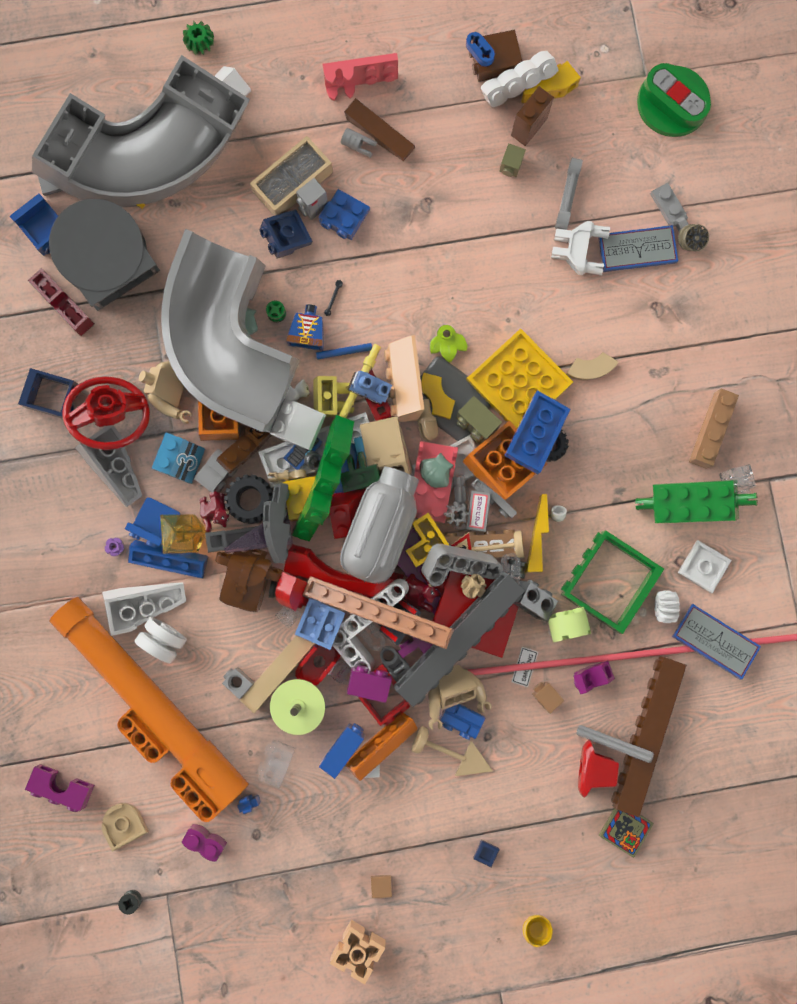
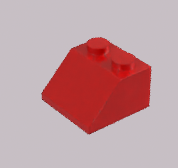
[329,489,366,539]

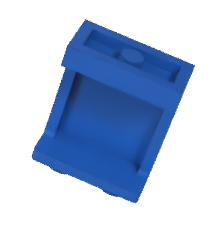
[10,193,58,256]

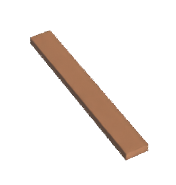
[303,577,454,649]

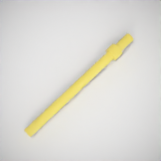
[324,344,381,446]

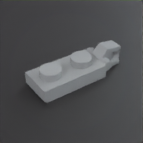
[650,183,688,232]
[471,478,517,519]

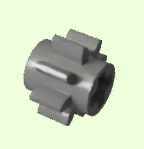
[444,501,469,526]

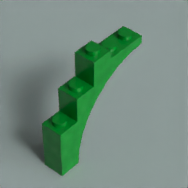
[291,415,354,542]

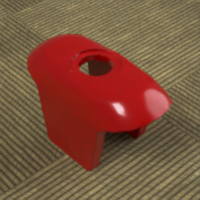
[295,644,341,686]
[578,740,619,798]

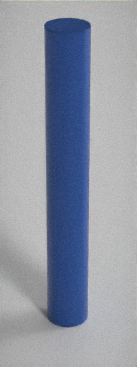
[316,343,372,360]

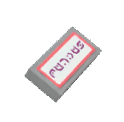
[467,490,491,532]

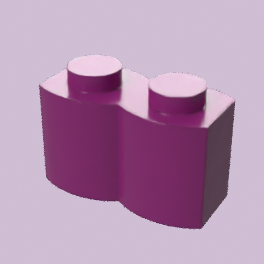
[182,824,227,862]

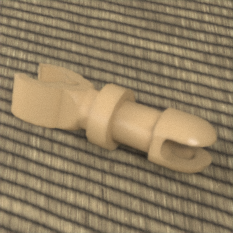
[268,469,306,482]

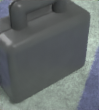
[420,356,491,441]

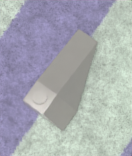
[75,425,142,507]

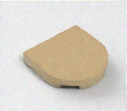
[101,803,149,852]

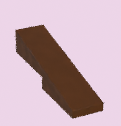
[344,98,415,161]

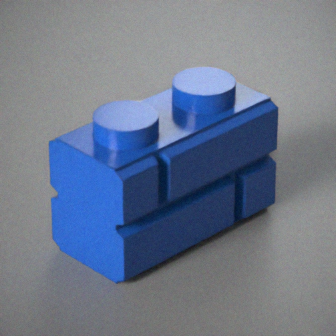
[439,704,485,740]

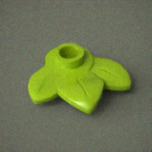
[430,325,467,363]

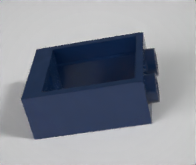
[18,368,78,419]

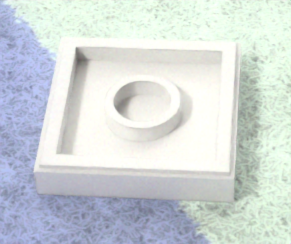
[678,540,732,593]

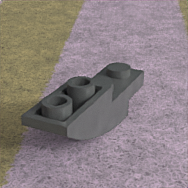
[263,483,291,564]

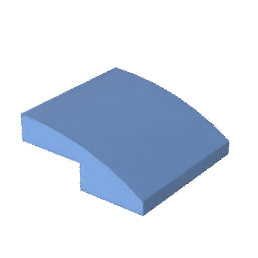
[295,598,346,650]

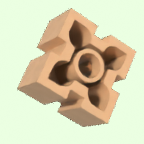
[330,920,386,984]

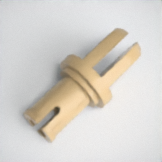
[418,399,438,441]

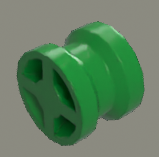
[266,300,286,323]

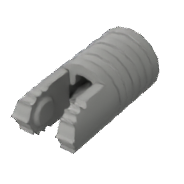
[341,128,377,158]

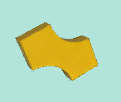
[421,373,455,420]

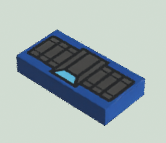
[284,437,323,470]

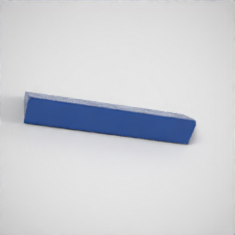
[128,540,208,579]

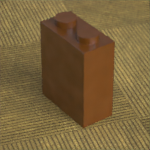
[469,29,523,82]
[511,86,554,146]

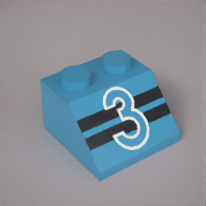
[152,433,206,484]

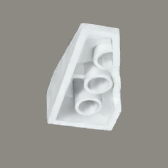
[102,582,186,636]

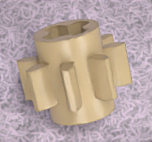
[461,574,486,598]

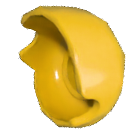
[522,915,553,948]

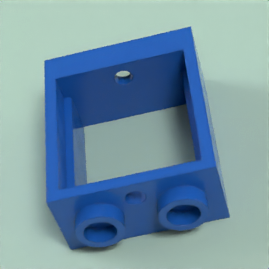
[319,723,365,779]

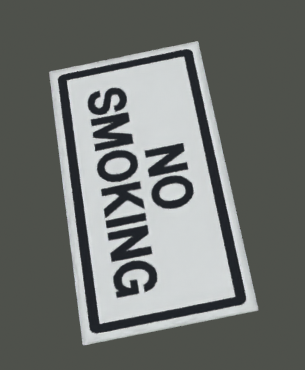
[511,647,538,687]

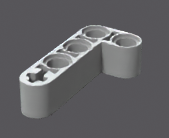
[422,544,503,586]

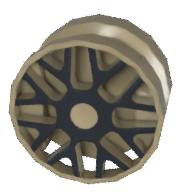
[678,224,709,251]

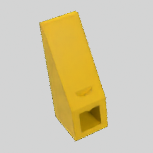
[521,61,581,103]

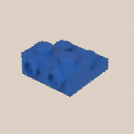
[319,189,370,240]

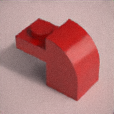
[275,572,309,611]

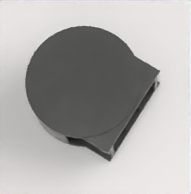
[49,199,160,311]

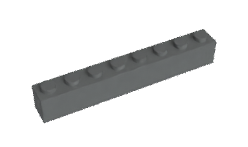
[394,571,525,707]

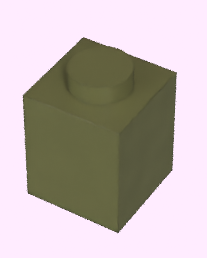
[499,143,526,177]

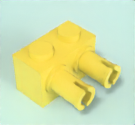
[313,376,354,417]

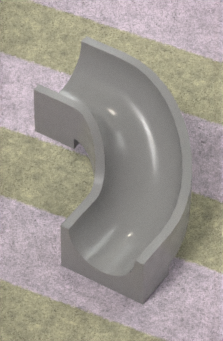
[32,55,250,207]
[161,229,300,432]

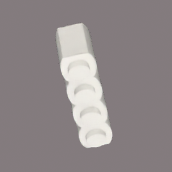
[481,51,559,107]

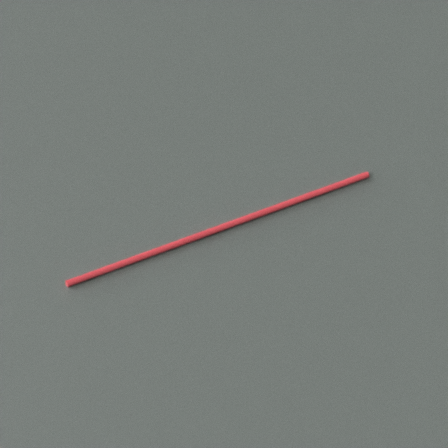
[468,634,797,676]

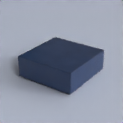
[473,839,500,868]

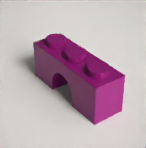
[25,764,95,812]

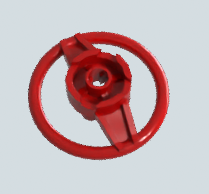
[62,376,150,450]

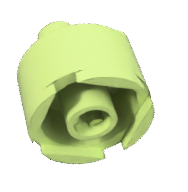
[548,607,591,642]

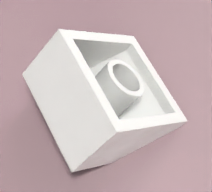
[270,399,326,451]

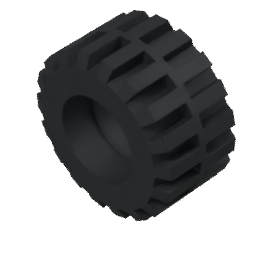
[224,474,273,524]

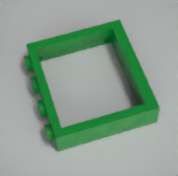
[561,530,664,634]

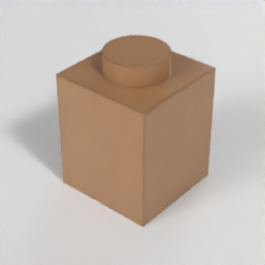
[532,682,564,714]

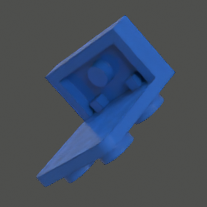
[125,497,181,548]

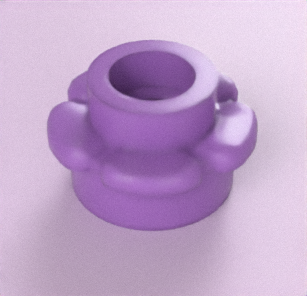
[105,537,124,556]

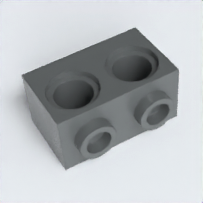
[513,580,558,622]

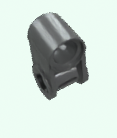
[380,646,411,682]

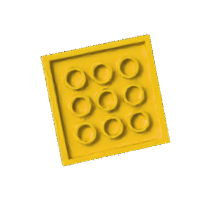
[466,328,573,428]

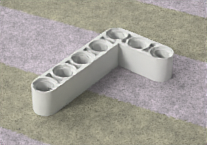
[333,579,409,671]

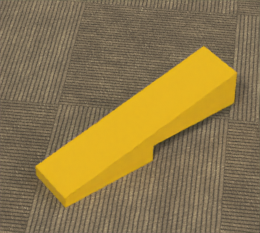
[525,494,549,573]

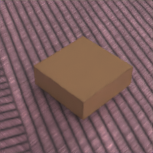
[371,875,392,898]

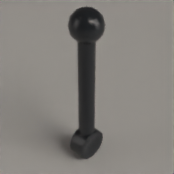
[324,280,343,316]

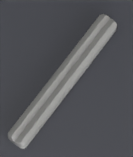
[576,725,654,763]

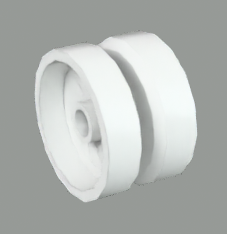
[134,617,187,664]

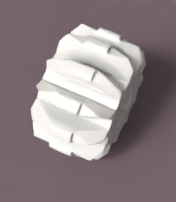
[654,591,680,623]

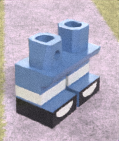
[347,371,392,405]

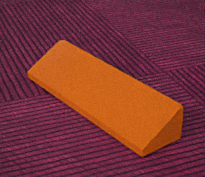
[345,713,418,781]

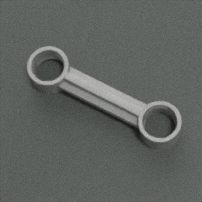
[555,157,583,230]

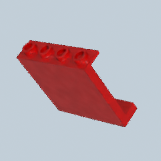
[432,571,519,658]

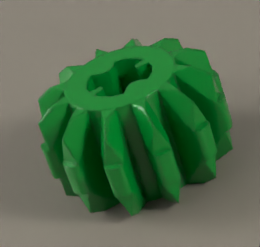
[183,20,214,55]

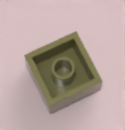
[456,396,502,444]

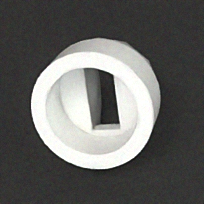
[551,505,567,522]

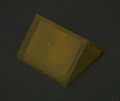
[160,514,207,554]

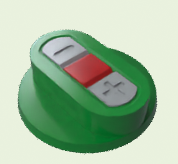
[637,63,711,137]

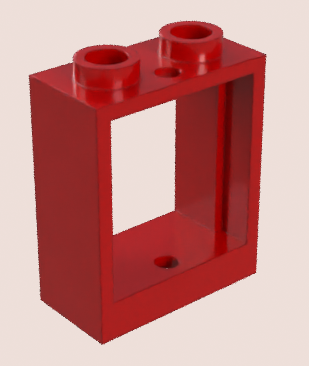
[358,663,411,726]

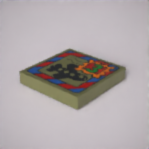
[599,808,654,858]

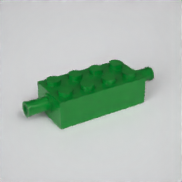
[635,480,758,523]

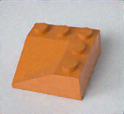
[462,420,547,500]

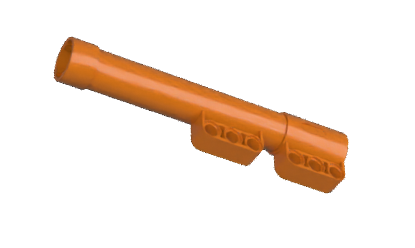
[49,597,249,822]

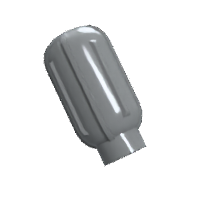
[340,466,419,583]

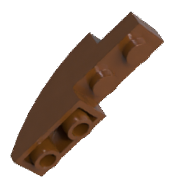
[216,426,272,474]

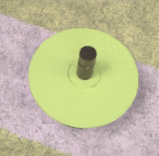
[270,679,325,735]

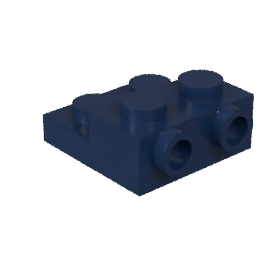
[259,209,313,259]

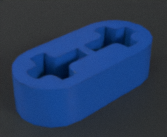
[466,32,495,67]

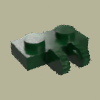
[340,451,381,493]

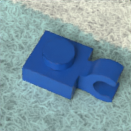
[237,794,261,814]

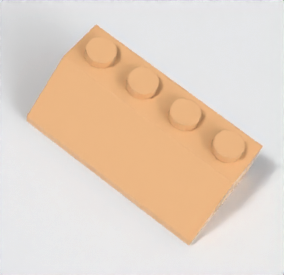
[384,335,424,422]

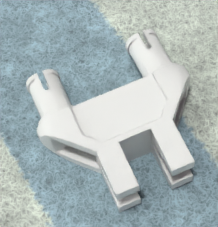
[551,221,610,276]

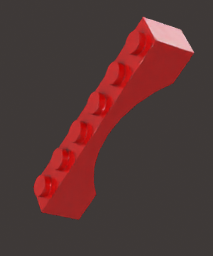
[284,544,404,603]

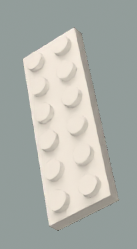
[258,412,369,488]

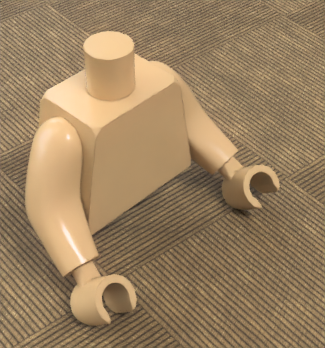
[139,361,192,424]
[428,665,492,730]

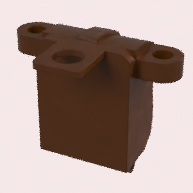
[215,547,284,612]

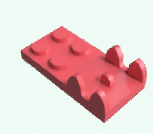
[323,53,398,101]
[414,441,458,524]

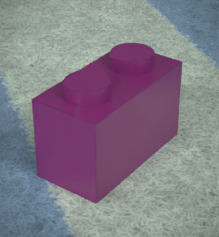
[347,665,392,703]

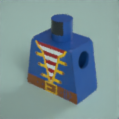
[286,304,324,351]

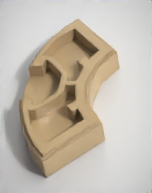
[566,352,618,380]

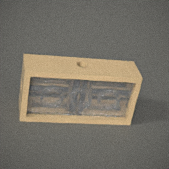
[250,136,333,216]

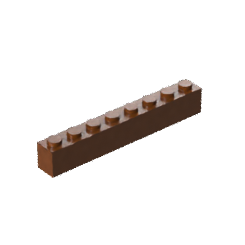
[611,656,687,817]

